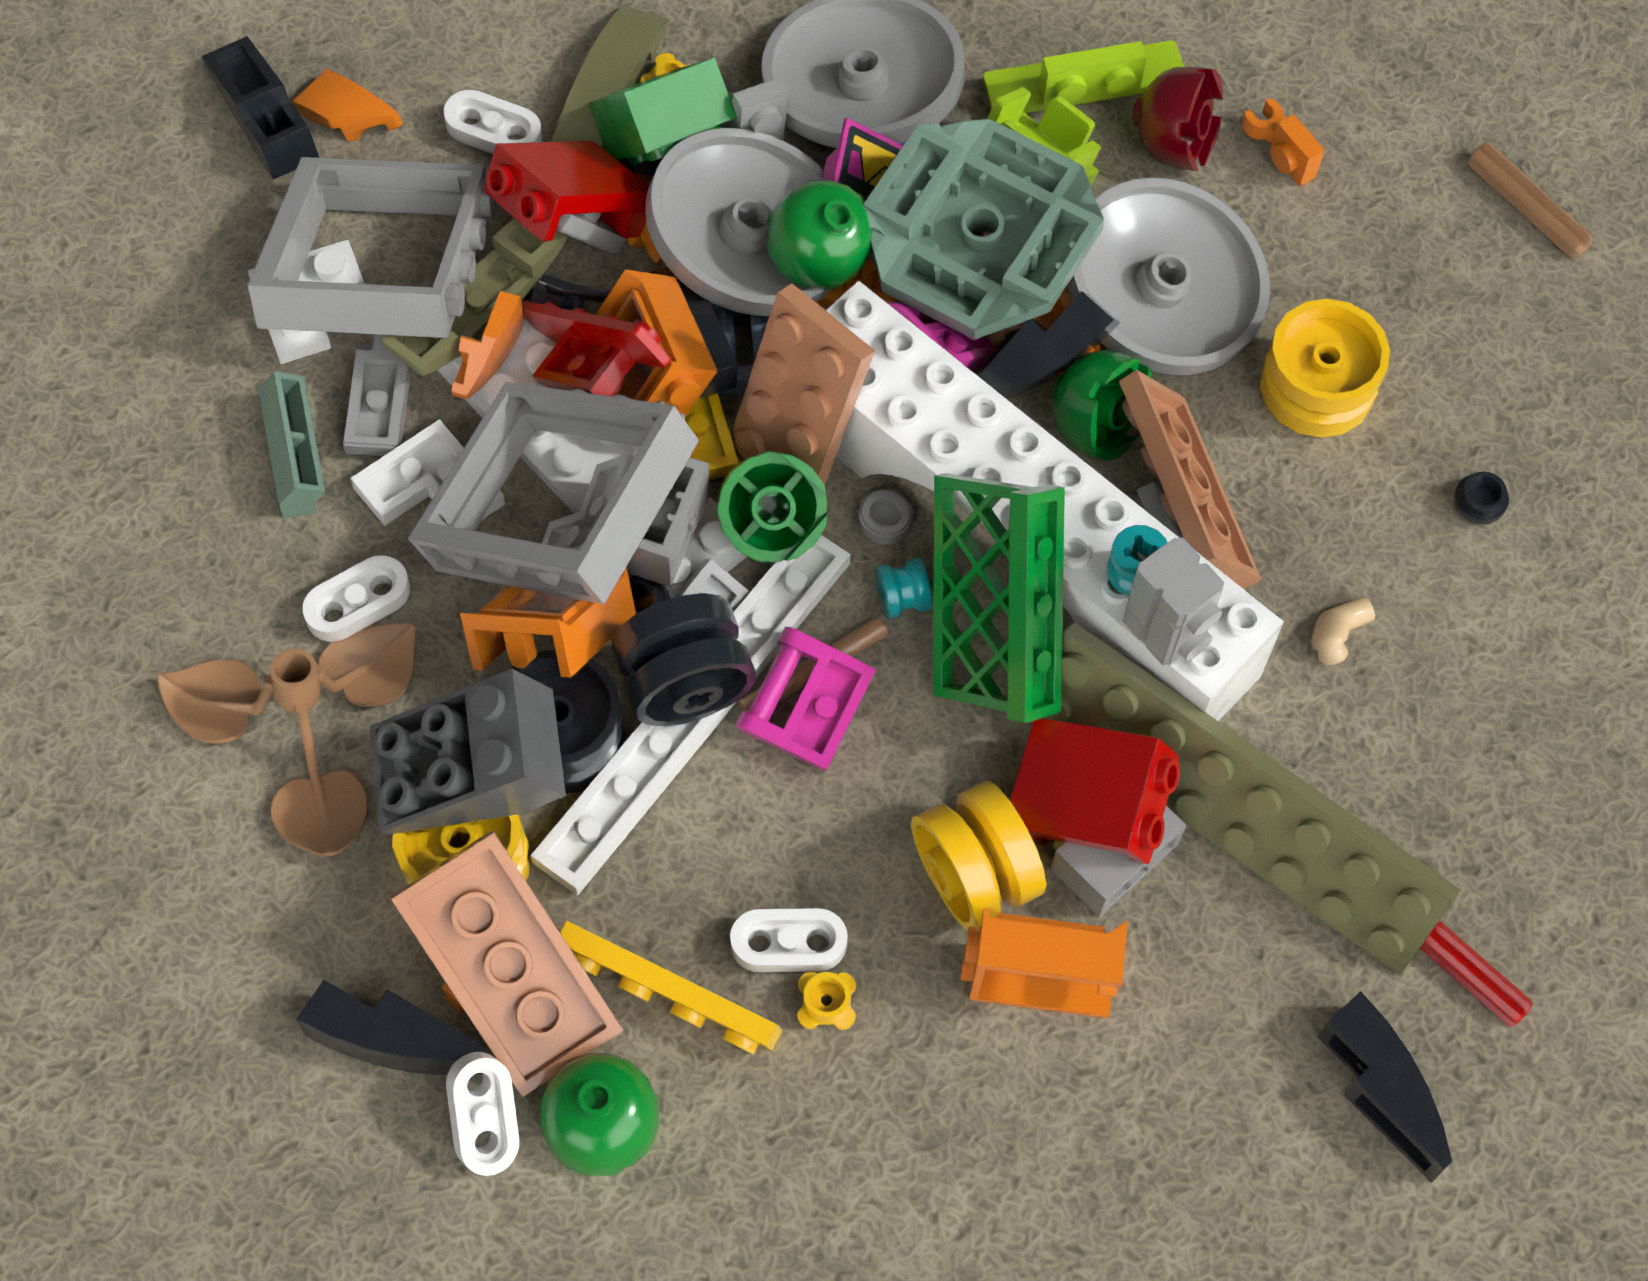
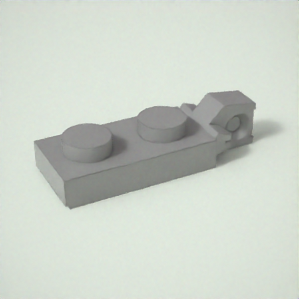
[343,334,411,456]

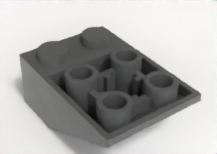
[370,669,566,835]

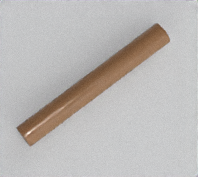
[738,616,888,712]

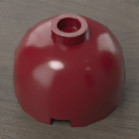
[1133,67,1223,171]

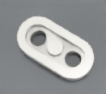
[444,90,542,154]
[303,555,410,642]
[730,908,847,972]
[446,1052,519,1176]

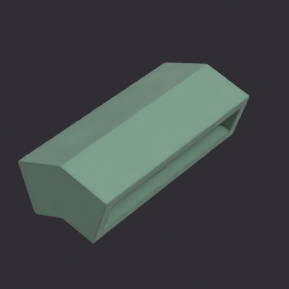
[258,371,325,519]

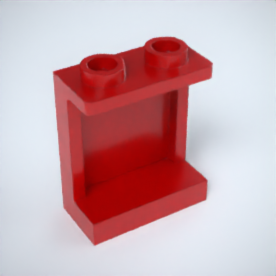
[484,141,649,241]
[1010,718,1180,865]

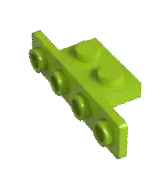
[983,40,1184,114]

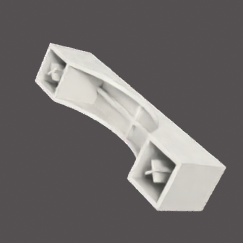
[826,281,1284,721]

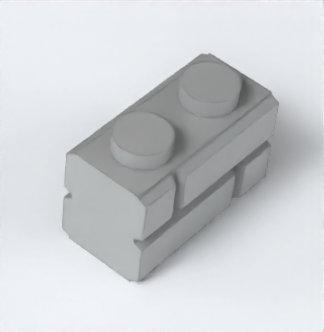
[1123,537,1225,666]

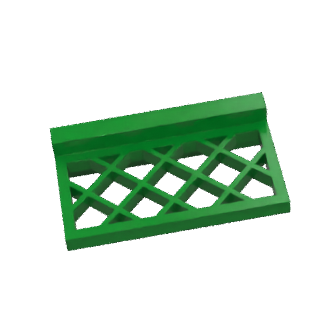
[933,473,1065,723]

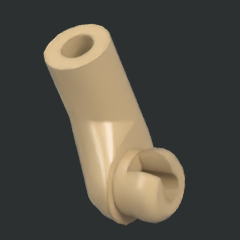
[1311,596,1375,665]

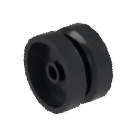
[612,593,756,727]
[511,650,624,794]

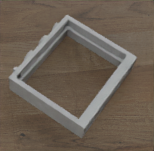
[248,157,496,338]
[408,382,699,605]

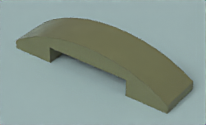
[551,5,670,151]
[381,217,568,377]

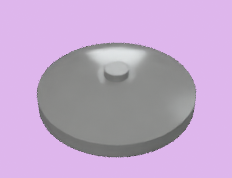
[762,0,965,148]
[645,128,831,316]
[1067,178,1270,375]

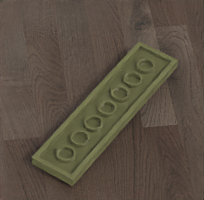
[1044,622,1461,975]

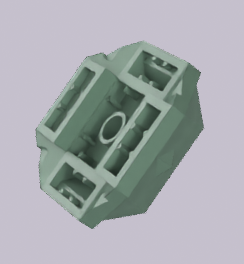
[863,119,1104,340]

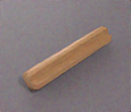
[1468,142,1593,259]

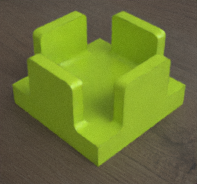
[987,87,1101,185]

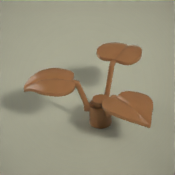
[158,623,416,857]

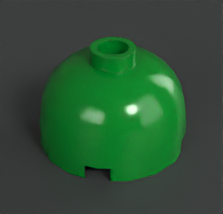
[767,179,873,290]
[1052,350,1152,462]
[717,451,828,562]
[540,1053,659,1177]

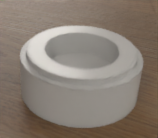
[858,489,913,545]

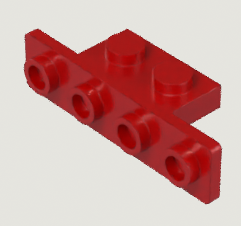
[522,301,672,397]

